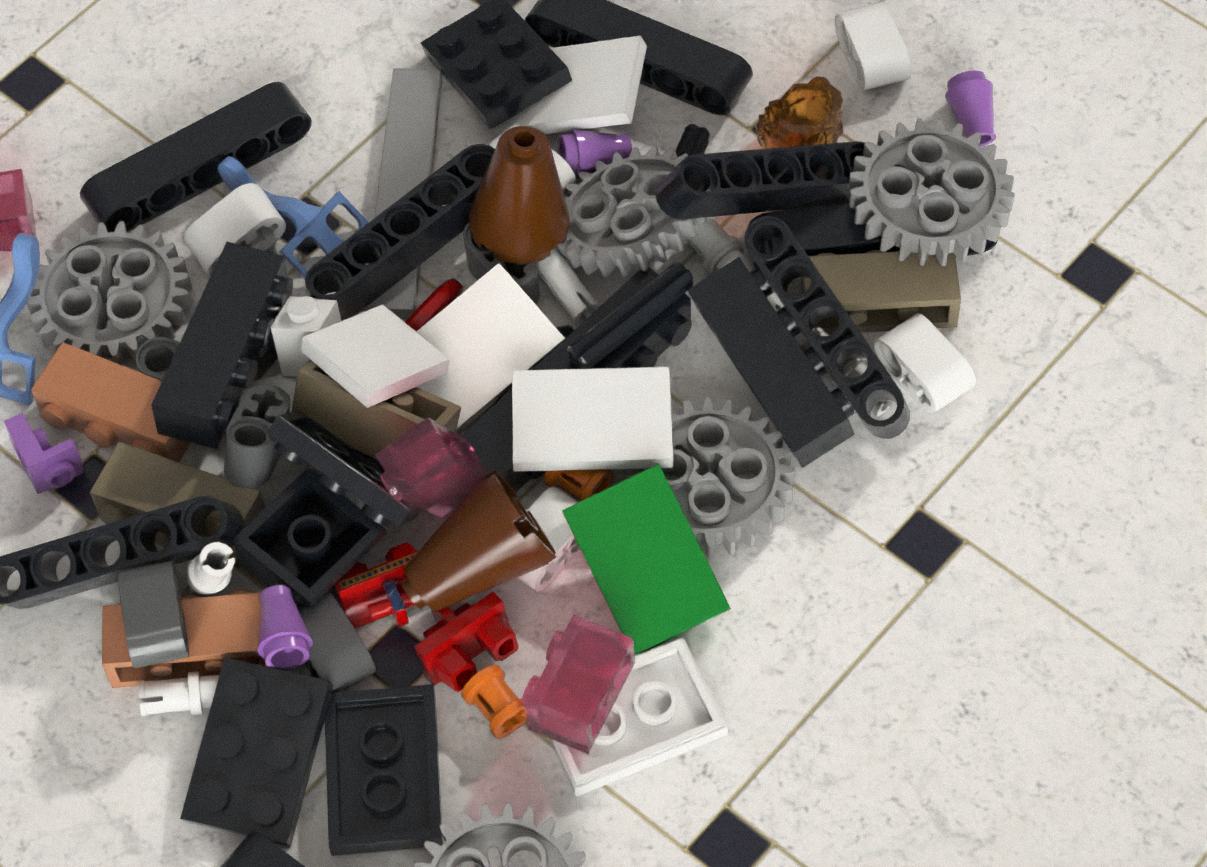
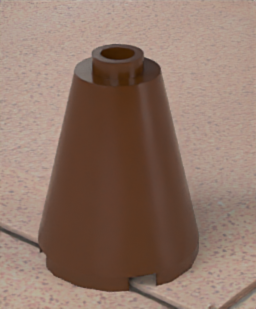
[469,126,570,264]
[401,470,557,612]

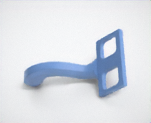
[218,156,369,279]
[0,233,40,405]

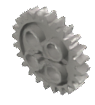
[848,119,1015,266]
[557,146,707,277]
[26,221,193,365]
[623,397,795,558]
[413,802,586,867]

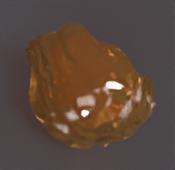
[756,76,843,149]

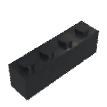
[151,242,293,449]
[687,257,855,468]

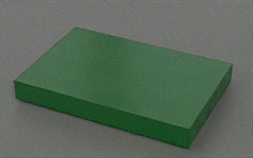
[562,464,731,656]

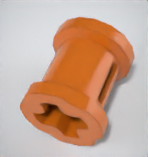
[544,469,613,501]
[461,665,533,739]

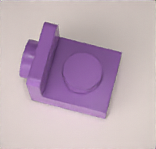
[4,413,85,494]

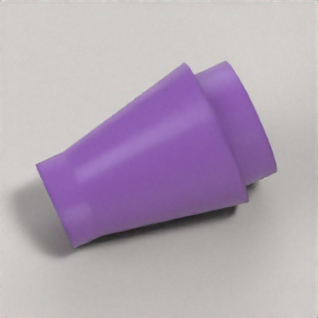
[945,70,996,147]
[558,129,632,178]
[258,585,313,670]

